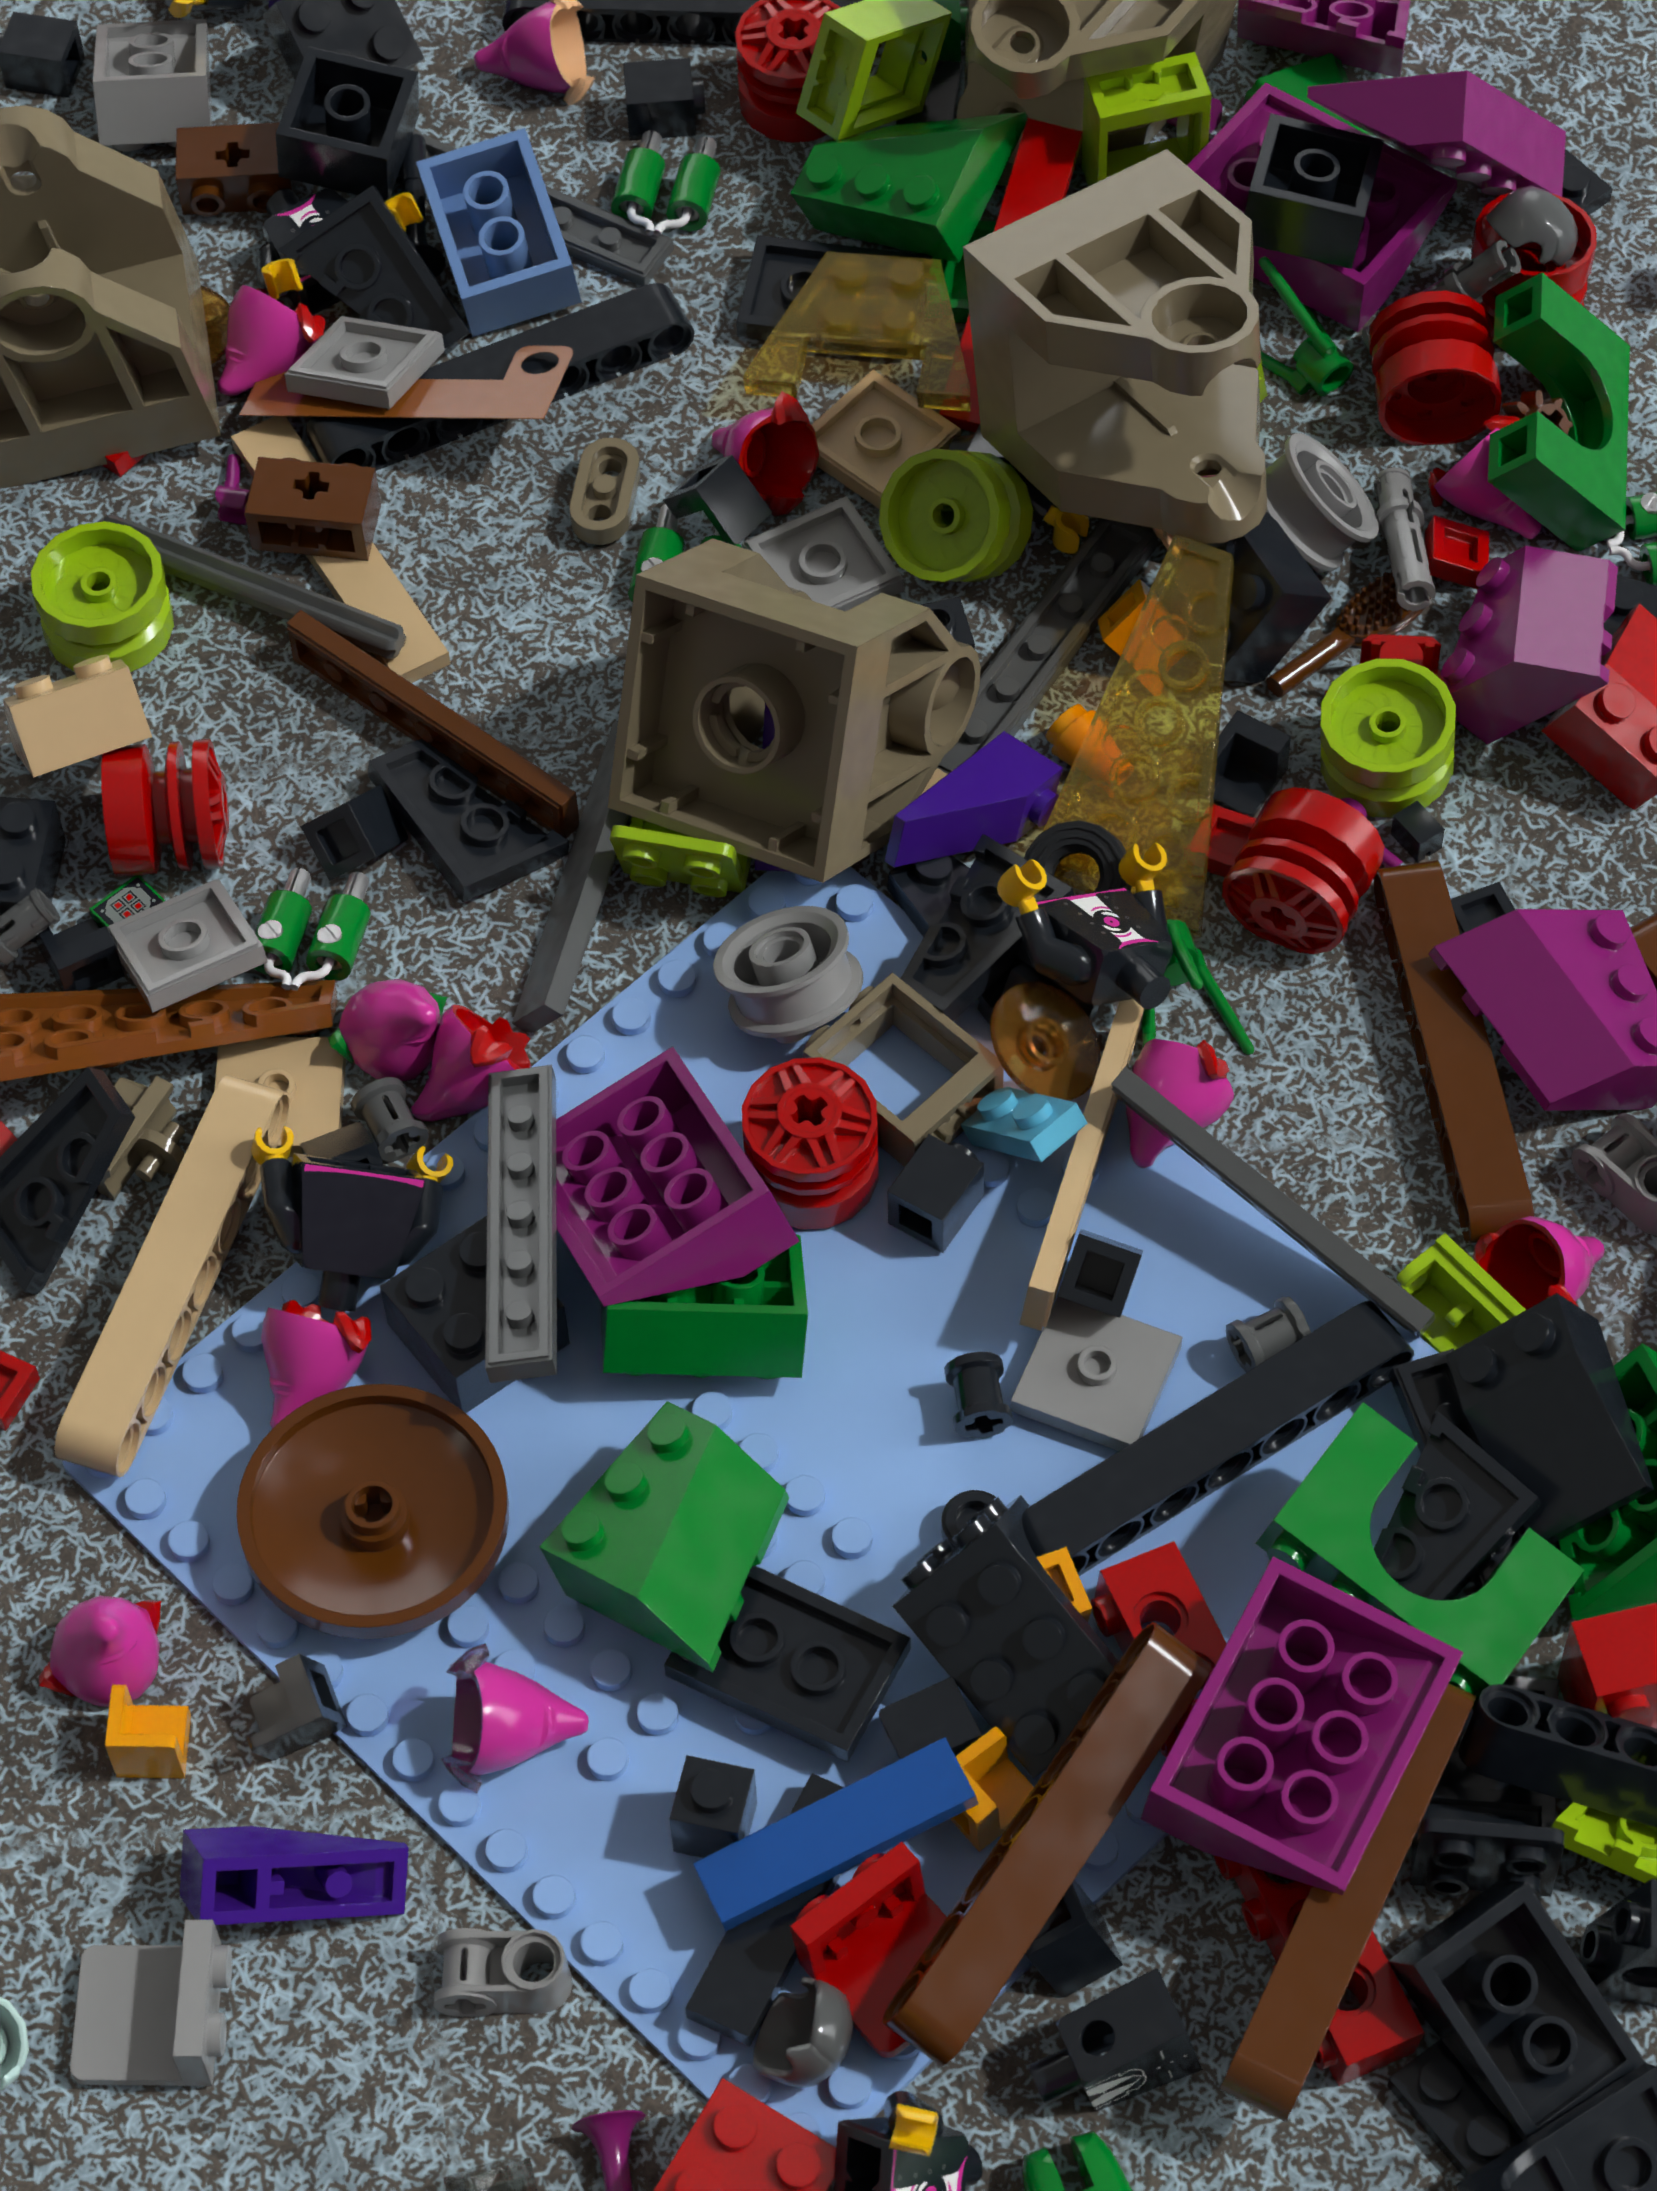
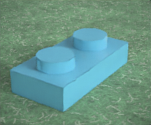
[960,1087,1088,1162]

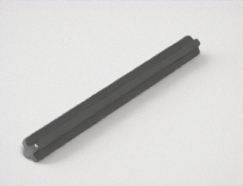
[102,515,406,659]

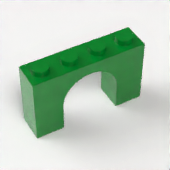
[1488,272,1630,551]
[1255,1402,1585,1710]

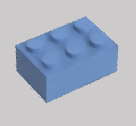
[416,128,582,337]

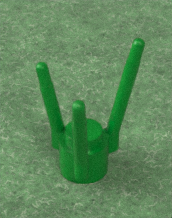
[1259,256,1354,397]
[1141,919,1254,1055]

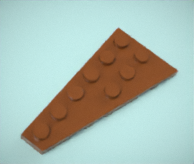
[0,980,337,1082]

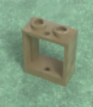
[803,972,1004,1167]

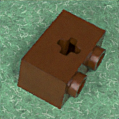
[176,122,295,217]
[244,457,381,561]

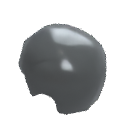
[1486,186,1578,267]
[753,1977,853,2088]

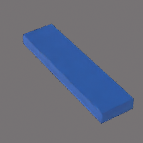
[693,1737,979,1931]

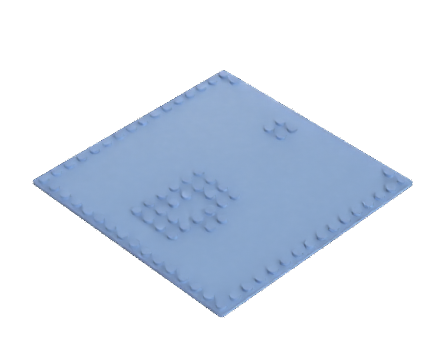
[62,866,1439,2147]

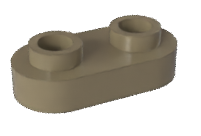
[569,437,640,545]

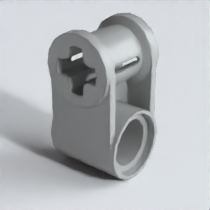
[1571,1113,1657,1236]
[434,1928,573,2017]

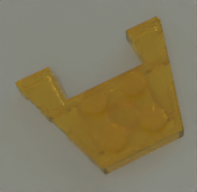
[743,252,971,412]

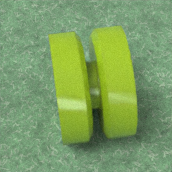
[879,449,1033,582]
[31,521,174,672]
[1320,659,1456,818]

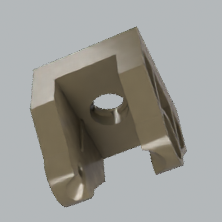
[956,0,1237,186]
[0,105,221,489]
[963,149,1267,544]
[608,538,981,883]

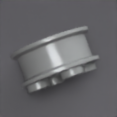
[1265,433,1379,573]
[713,906,863,1044]

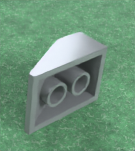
[93,19,212,151]

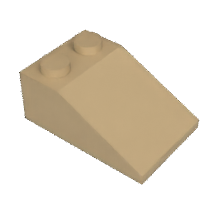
[3,655,152,777]

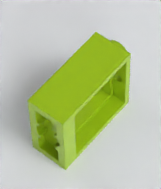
[796,0,952,141]
[1081,52,1212,186]

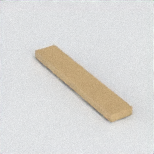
[231,416,450,683]
[1020,999,1144,1331]

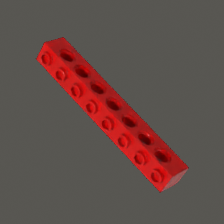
[1090,1541,1424,2087]

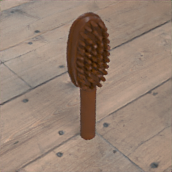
[1266,570,1431,698]

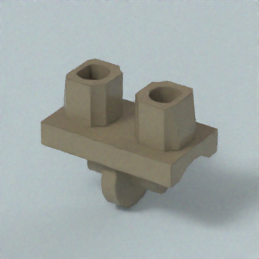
[98,1076,185,1200]

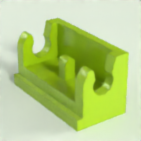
[1396,1233,1526,1353]

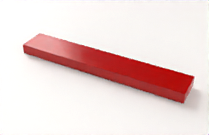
[939,118,1083,432]

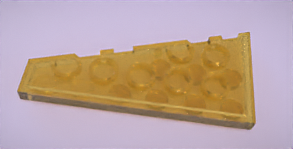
[1043,533,1234,937]

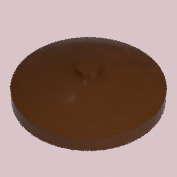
[236,1384,509,1639]

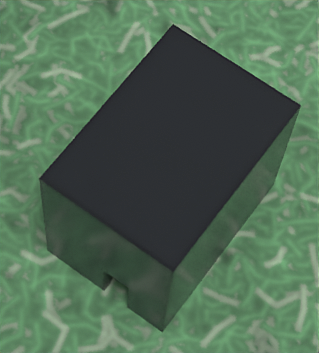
[1391,800,1445,863]

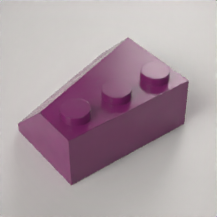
[1237,0,1411,77]
[1441,546,1618,745]
[1429,909,1657,1111]

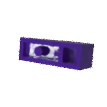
[884,731,1063,867]
[180,1826,409,1925]

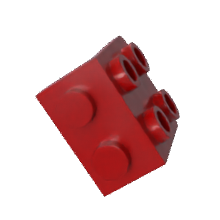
[790,1842,947,2058]

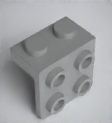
[70,1920,232,2086]

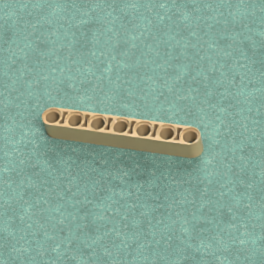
[55,1075,290,1477]

